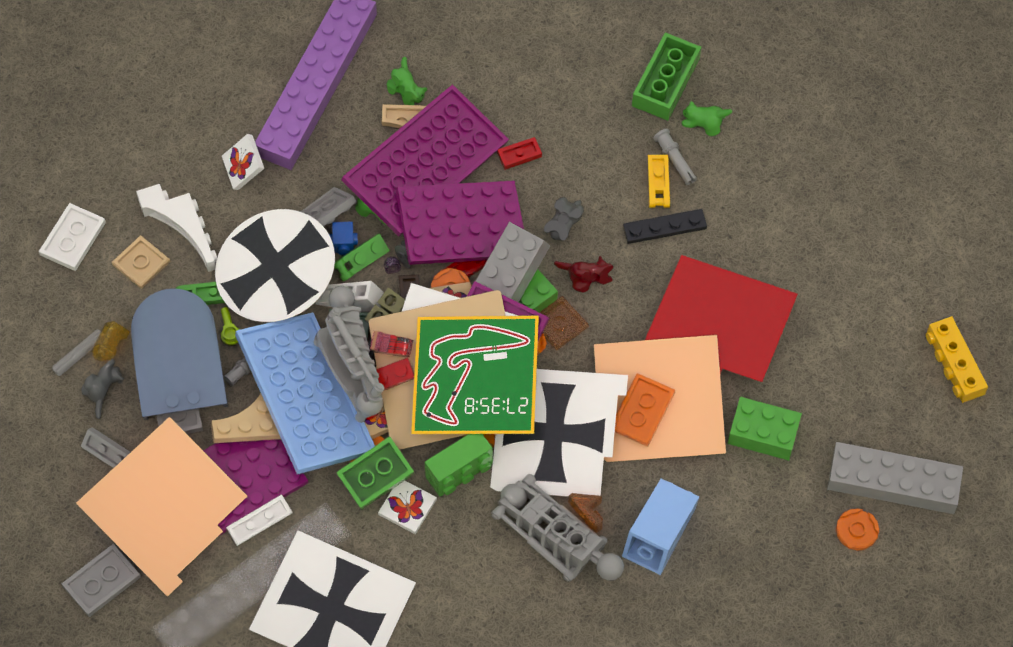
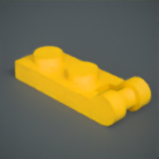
[648,155,670,208]

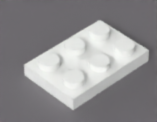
[39,203,106,271]

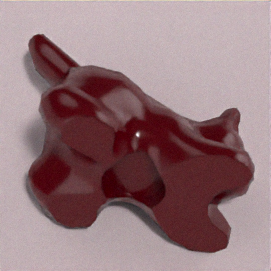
[554,256,613,293]

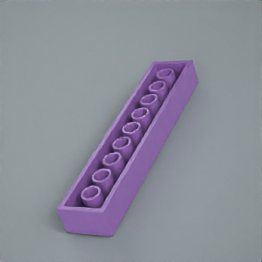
[255,0,377,170]

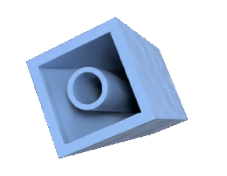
[622,479,699,575]

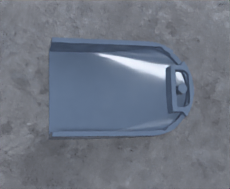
[131,289,228,420]

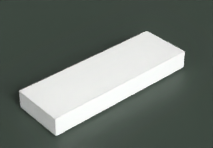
[226,495,293,546]

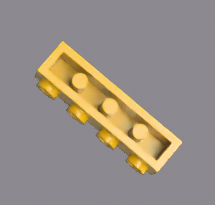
[926,316,988,403]

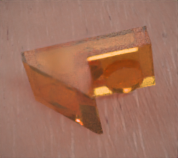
[568,493,603,533]

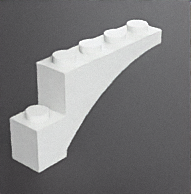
[136,184,217,272]

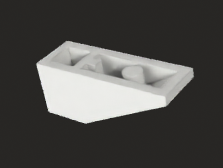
[315,281,384,312]

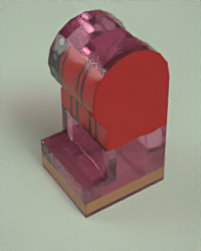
[370,331,413,357]

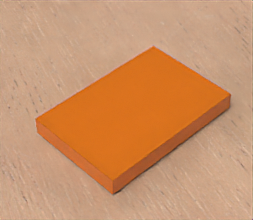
[615,373,675,447]

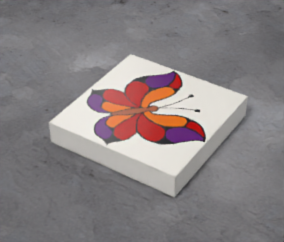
[222,134,264,190]
[378,481,437,534]

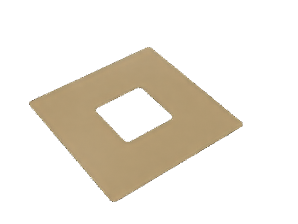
[369,290,506,450]

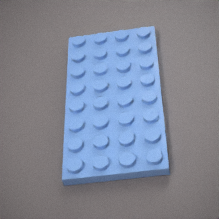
[235,312,375,474]

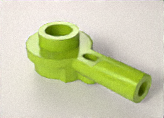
[221,307,240,345]

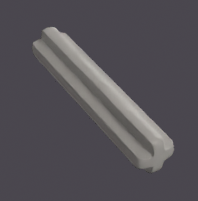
[52,329,105,376]

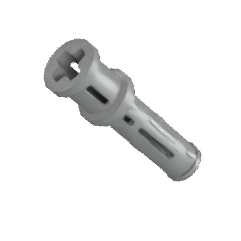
[653,129,697,186]

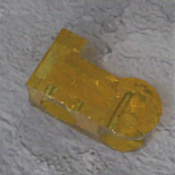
[92,321,130,361]

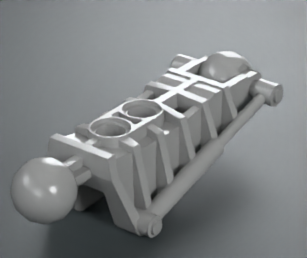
[314,286,384,423]
[491,474,624,582]

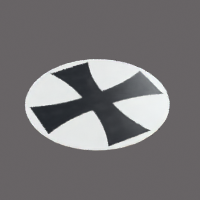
[215,209,335,322]

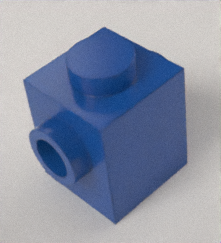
[329,222,358,255]

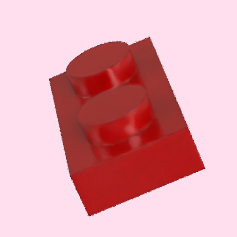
[497,137,542,170]
[376,357,414,391]

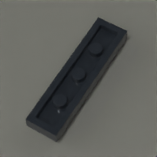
[623,209,707,244]

